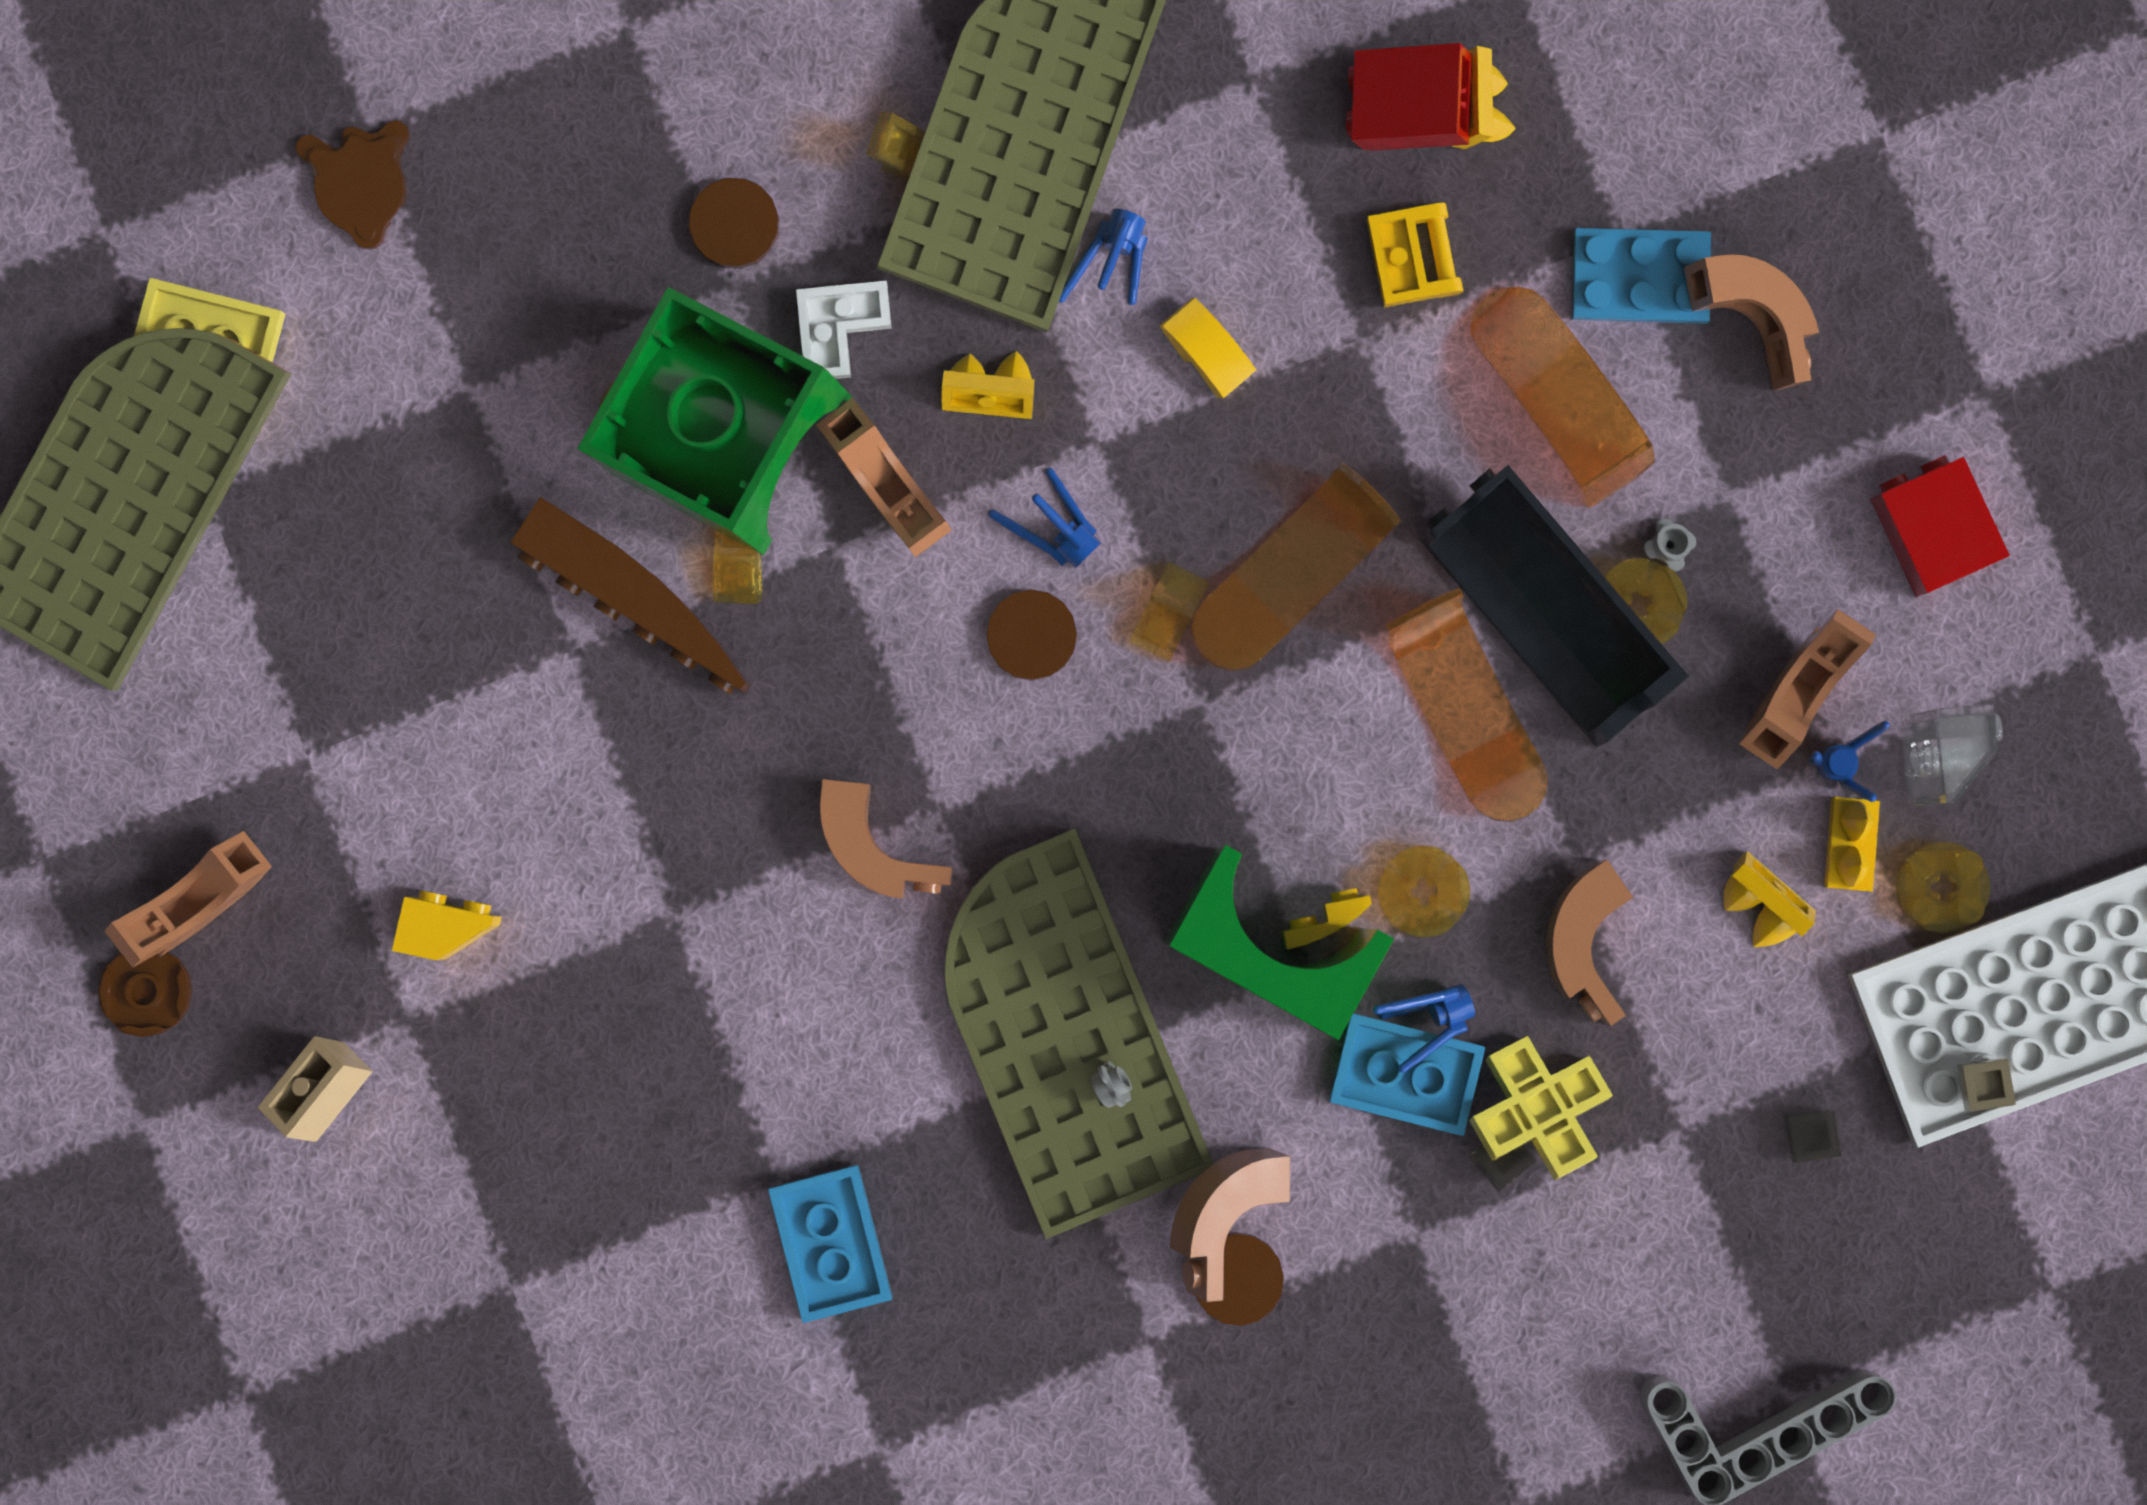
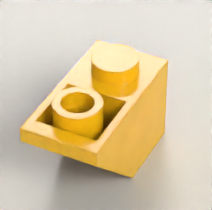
[392,890,502,961]

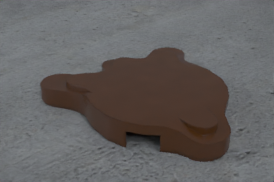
[296,120,410,250]

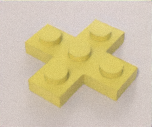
[1469,1036,1613,1181]

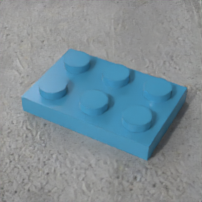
[1572,228,1711,324]
[1329,1013,1485,1136]
[768,1164,893,1323]

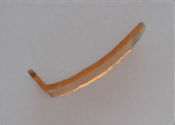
[1471,286,1655,508]
[1191,462,1401,671]
[1385,588,1548,822]

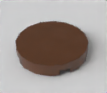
[689,178,780,269]
[986,589,1077,681]
[98,951,193,1037]
[1196,1232,1284,1326]

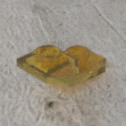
[713,530,762,604]

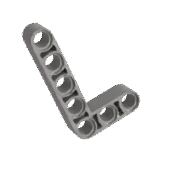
[1640,1370,1896,1505]

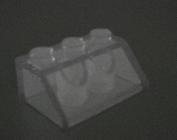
[1899,704,2002,807]

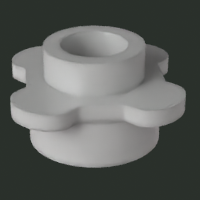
[1643,519,1696,572]
[1091,1061,1132,1108]

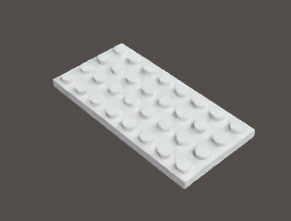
[1847,863,2147,1148]

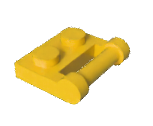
[1366,203,1464,308]

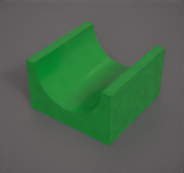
[577,287,852,556]
[1164,845,1394,1040]

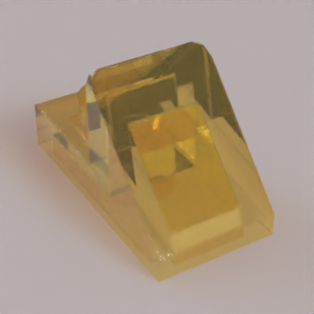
[866,112,925,180]
[1129,562,1209,662]

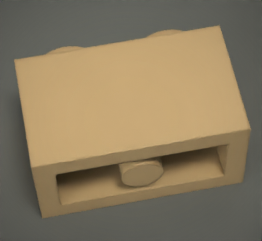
[257,1036,373,1142]

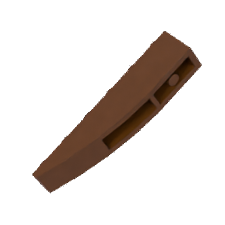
[510,497,750,695]

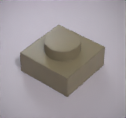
[1957,1058,2016,1112]

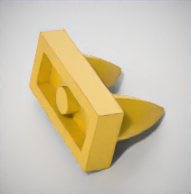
[1451,46,1515,149]
[942,351,1035,419]
[1824,797,1880,892]
[1723,851,1816,947]

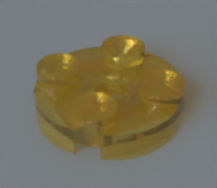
[1604,558,1687,644]
[1895,842,1990,933]
[1377,846,1470,937]

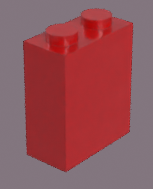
[1346,43,1472,151]
[1870,455,2010,597]

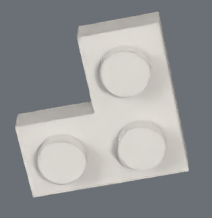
[796,281,892,379]

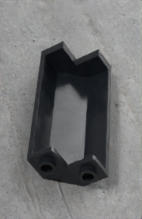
[1420,465,1689,747]

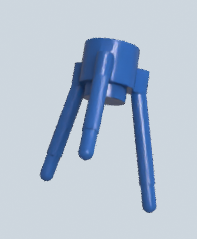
[1059,208,1148,305]
[988,468,1101,569]
[1808,721,1890,802]
[1373,983,1475,1073]

